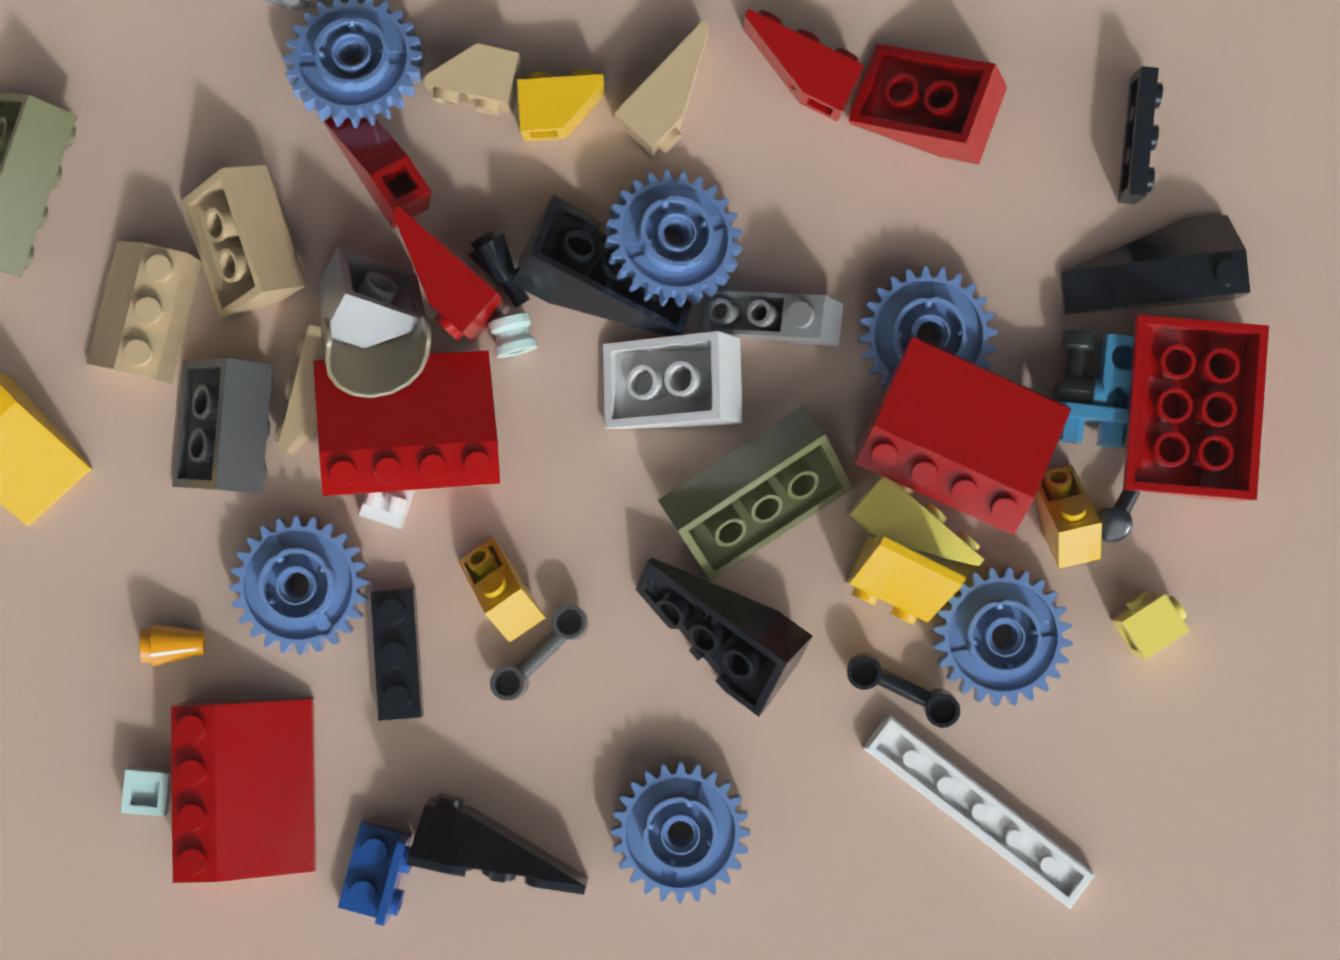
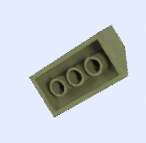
[0,92,77,277]
[658,406,853,581]

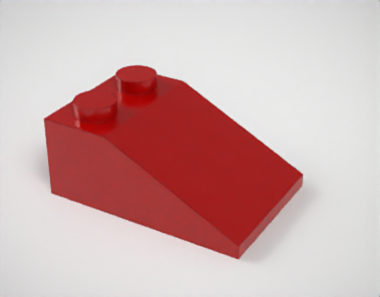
[848,44,1007,165]
[392,206,506,343]

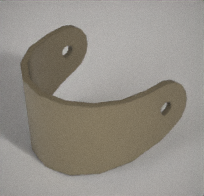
[320,316,431,398]

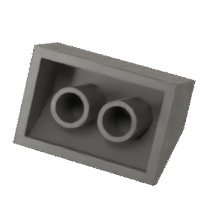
[172,358,274,493]

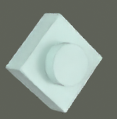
[121,767,171,817]

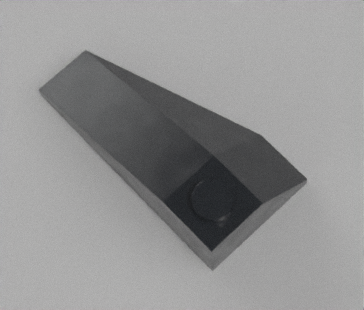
[510,194,692,336]
[1060,215,1250,315]
[635,558,813,717]
[406,794,588,895]

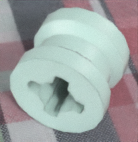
[488,313,538,358]

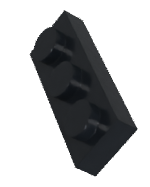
[1118,66,1163,205]
[370,588,424,721]

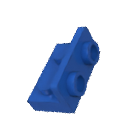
[337,821,413,926]

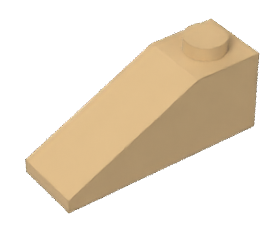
[614,20,709,158]

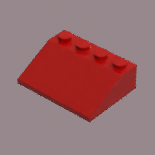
[1123,315,1269,502]
[855,335,1071,535]
[313,350,500,496]
[171,698,316,883]

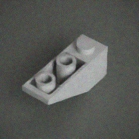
[702,291,844,346]

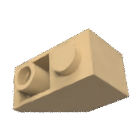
[423,43,523,116]

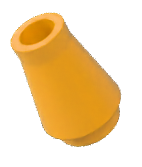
[139,624,206,667]

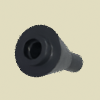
[468,230,530,308]

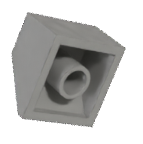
[317,246,426,348]

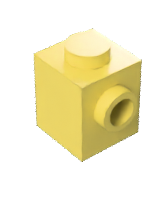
[1111,590,1190,659]

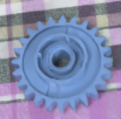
[283,0,424,128]
[604,170,742,307]
[858,266,998,388]
[229,516,371,655]
[931,567,1073,706]
[611,760,750,903]

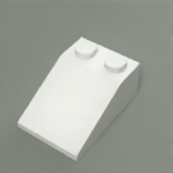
[603,331,743,429]

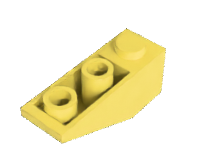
[847,475,985,566]

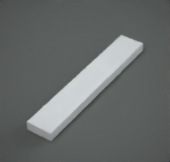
[862,714,1096,909]

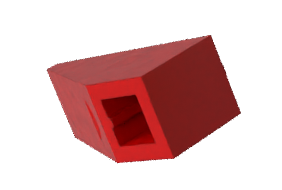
[743,8,864,122]
[324,116,431,229]

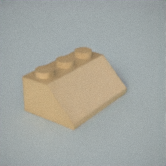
[182,164,306,320]
[86,241,202,384]

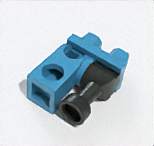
[1053,330,1134,449]

